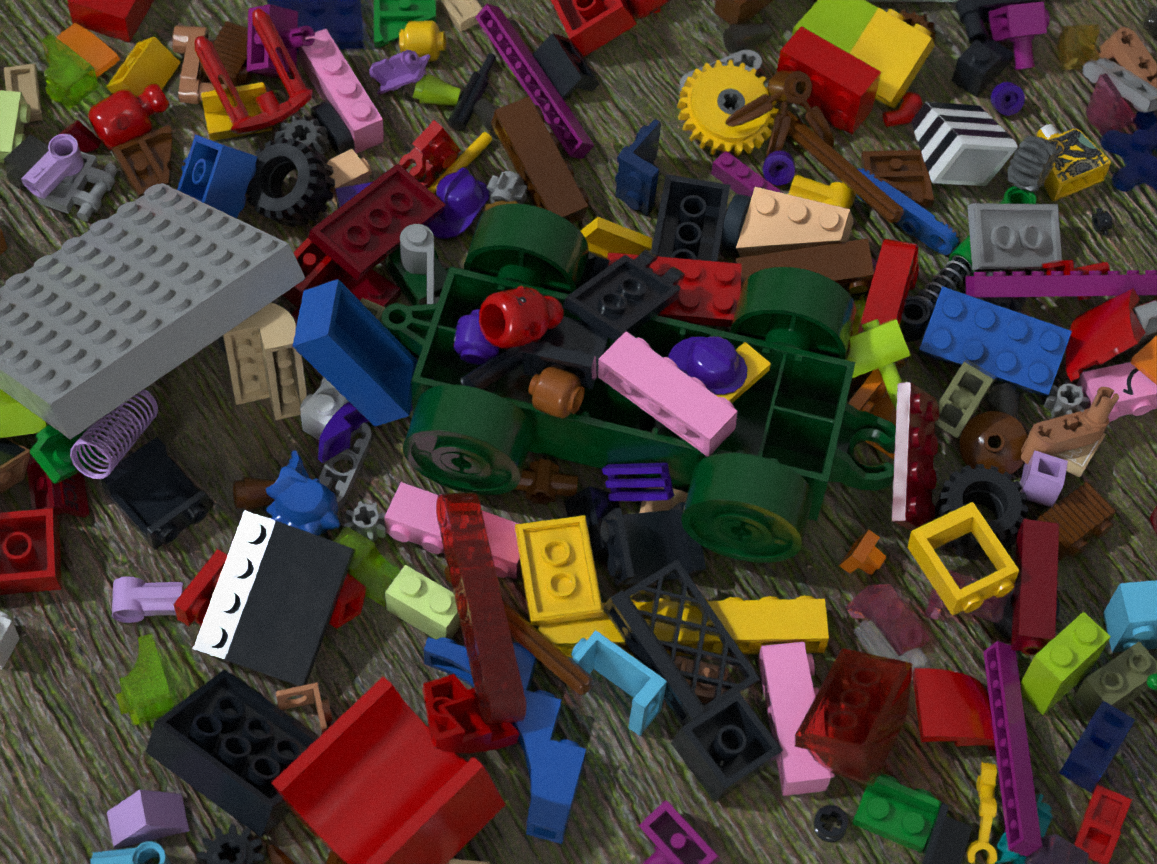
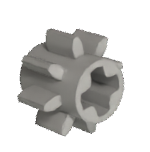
[487,171,528,204]
[1044,381,1089,419]
[344,501,386,547]

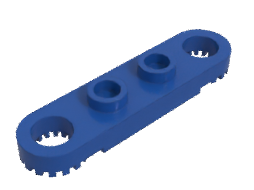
[856,168,959,255]

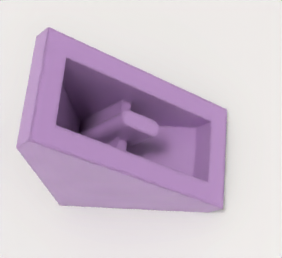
[107,790,189,849]

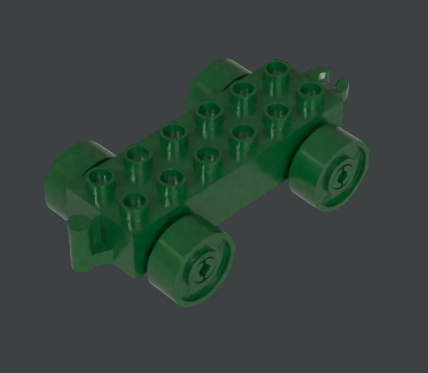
[382,204,896,563]

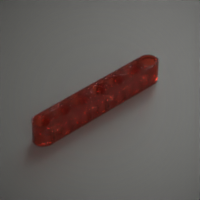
[436,492,526,725]

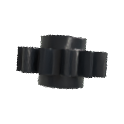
[196,824,266,864]

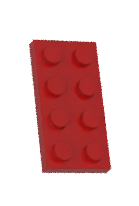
[607,252,742,327]

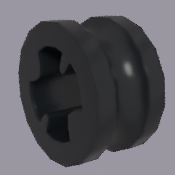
[813,805,848,842]

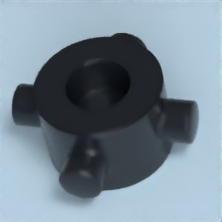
[1092,207,1113,236]

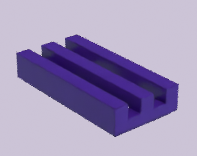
[602,463,674,501]

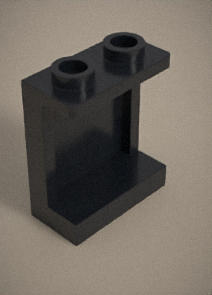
[100,437,211,550]

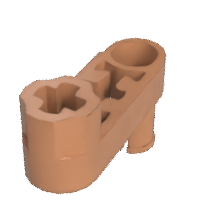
[173,25,226,104]
[1099,27,1157,88]
[1021,387,1119,465]

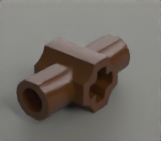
[513,459,578,505]

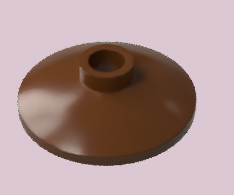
[959,411,1028,474]

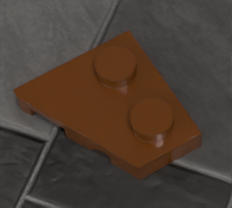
[112,125,173,198]
[861,150,934,207]

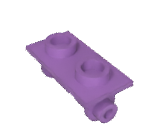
[369,50,431,95]

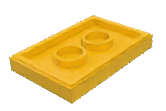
[515,515,603,626]

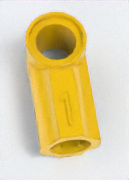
[788,175,856,209]

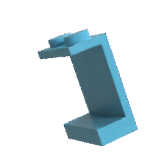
[571,630,667,736]

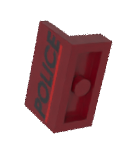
[27,456,89,518]

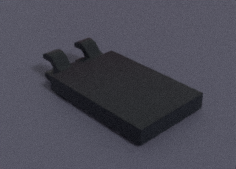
[563,250,685,342]

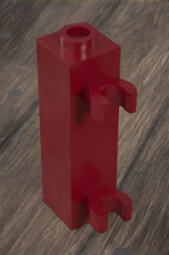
[1011,519,1059,656]

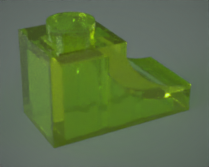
[41,33,98,109]
[334,526,400,607]
[115,633,174,725]

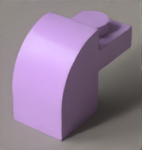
[1019,450,1068,508]

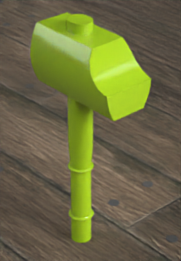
[845,318,911,410]

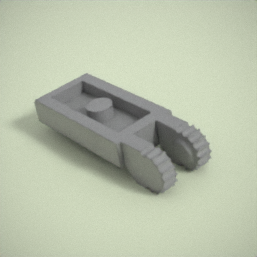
[1082,58,1157,112]

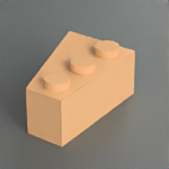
[736,187,854,258]

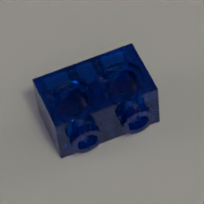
[1059,700,1135,793]

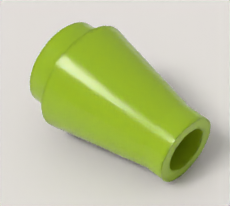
[412,73,461,107]

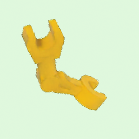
[966,762,997,864]

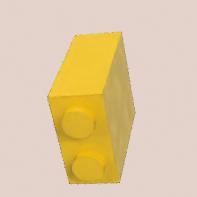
[849,7,935,110]

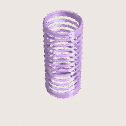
[70,389,158,479]

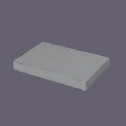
[968,203,1062,271]

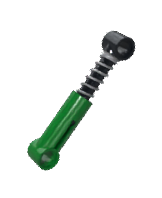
[899,186,1036,342]

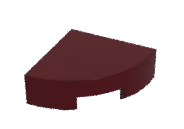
[58,119,101,153]

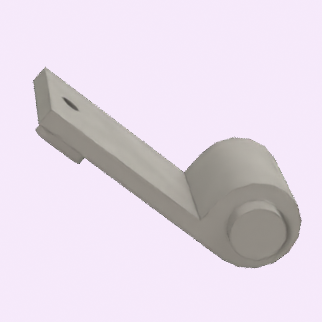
[400,224,439,304]

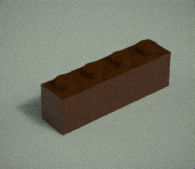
[491,96,589,223]
[736,238,874,294]

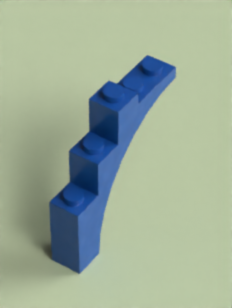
[424,637,586,844]

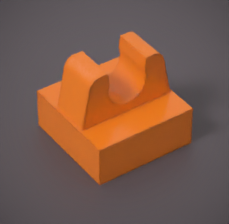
[839,529,887,575]

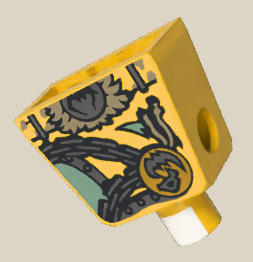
[1036,124,1111,202]

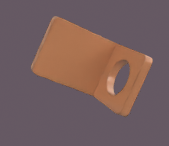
[276,683,332,734]

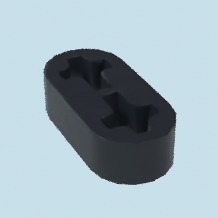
[311,101,355,155]

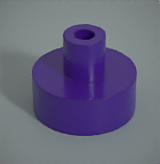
[991,82,1025,116]
[763,151,795,185]

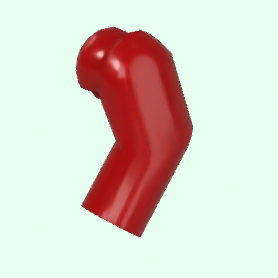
[883,92,923,127]

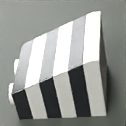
[911,102,1018,186]

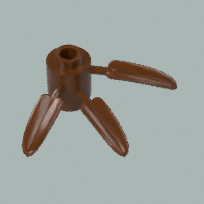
[725,71,834,157]

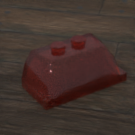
[795,648,912,786]

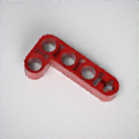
[858,239,919,333]

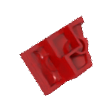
[1066,288,1146,381]
[912,668,996,751]
[422,674,519,753]

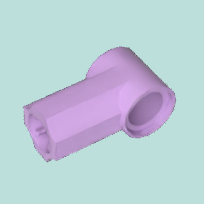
[21,134,84,199]
[112,576,184,623]

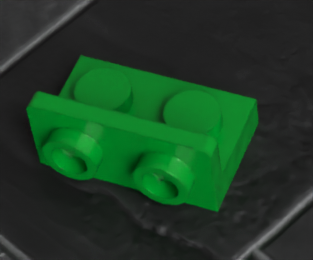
[29,425,106,484]
[852,773,942,853]

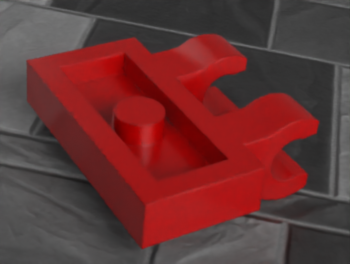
[399,120,461,189]
[173,549,228,628]

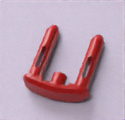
[194,9,313,135]

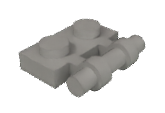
[37,151,118,221]

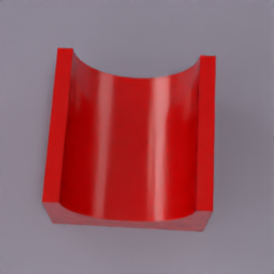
[272,676,506,864]

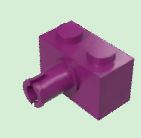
[989,2,1050,70]
[247,4,315,78]
[638,800,721,864]

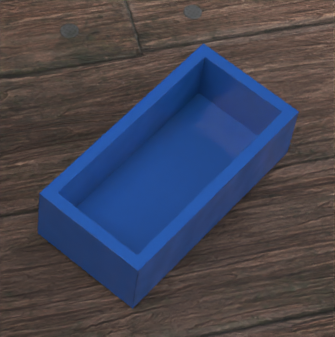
[293,279,418,426]
[919,286,1072,397]

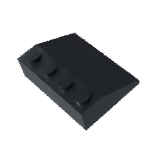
[193,511,355,686]
[146,669,319,838]

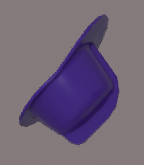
[426,167,489,239]
[668,336,747,395]

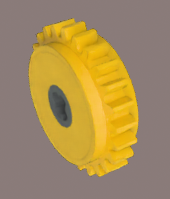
[677,60,779,157]

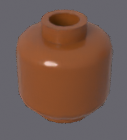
[528,367,585,419]

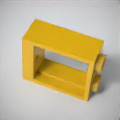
[907,502,1019,616]

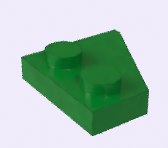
[374,0,436,48]

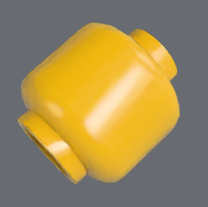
[399,21,446,62]

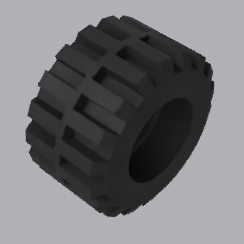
[246,138,335,227]
[935,464,1028,561]

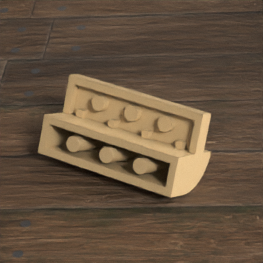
[223,303,307,421]

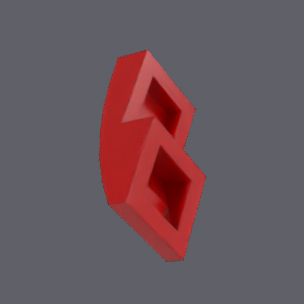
[1071,784,1132,864]

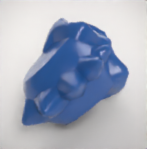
[266,450,340,536]

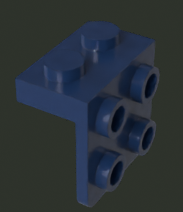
[615,119,662,216]

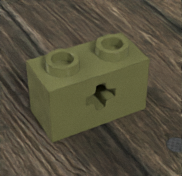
[935,359,996,438]
[1075,641,1157,723]

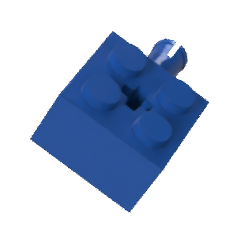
[177,134,258,218]

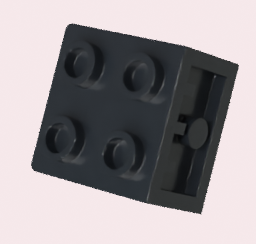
[522,316,609,389]

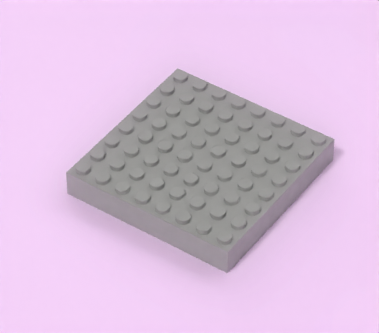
[0,183,306,439]

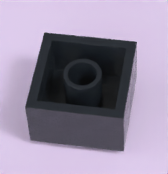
[671,691,783,803]

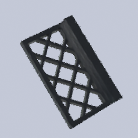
[603,559,760,726]

